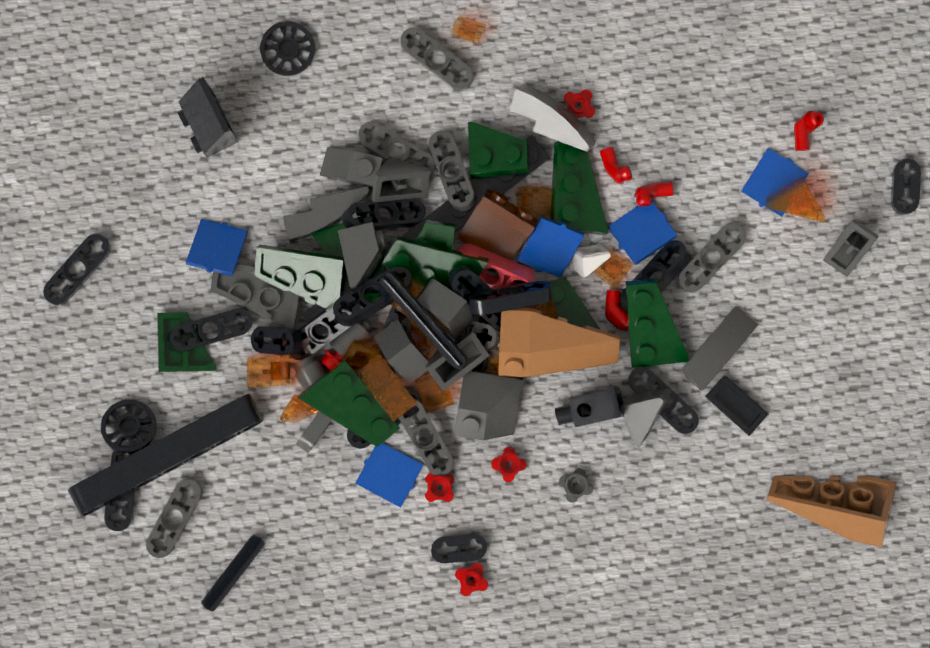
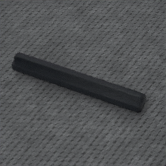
[379,271,467,368]

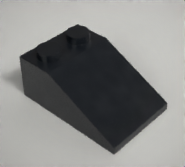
[177,77,238,158]

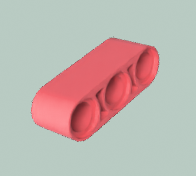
[456,244,536,289]

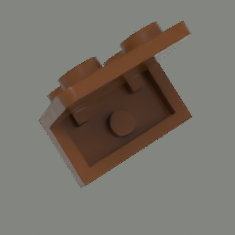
[459,189,538,260]

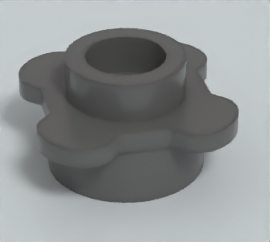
[559,468,593,503]

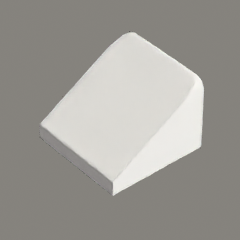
[573,244,611,277]

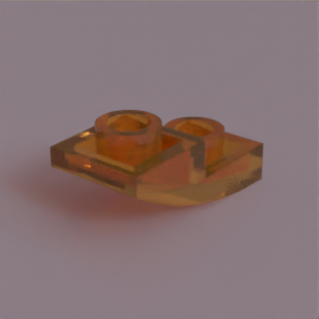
[356,354,417,422]

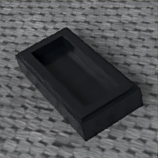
[705,375,769,436]

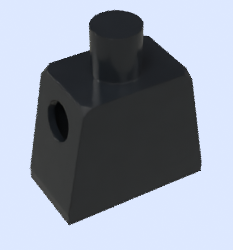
[555,387,624,428]

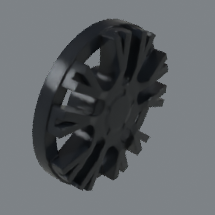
[260,21,315,76]
[101,400,157,455]

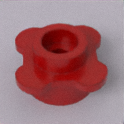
[564,89,595,118]
[321,350,347,370]
[491,447,527,482]
[425,473,454,502]
[455,563,488,596]

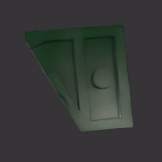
[468,122,530,179]
[157,312,216,372]

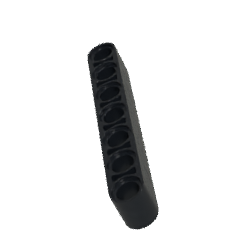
[68,394,264,517]

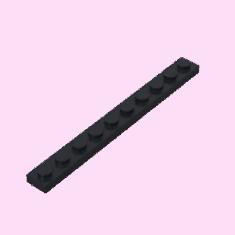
[300,135,550,336]

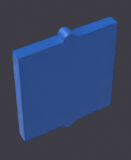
[741,148,809,217]
[608,201,678,265]
[517,216,584,278]
[186,219,248,276]
[355,443,423,508]

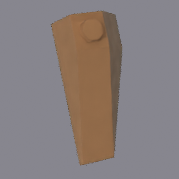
[499,307,620,377]
[767,476,897,547]

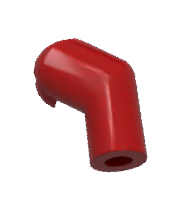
[794,111,824,152]
[599,147,633,184]
[634,181,673,207]
[605,290,628,331]

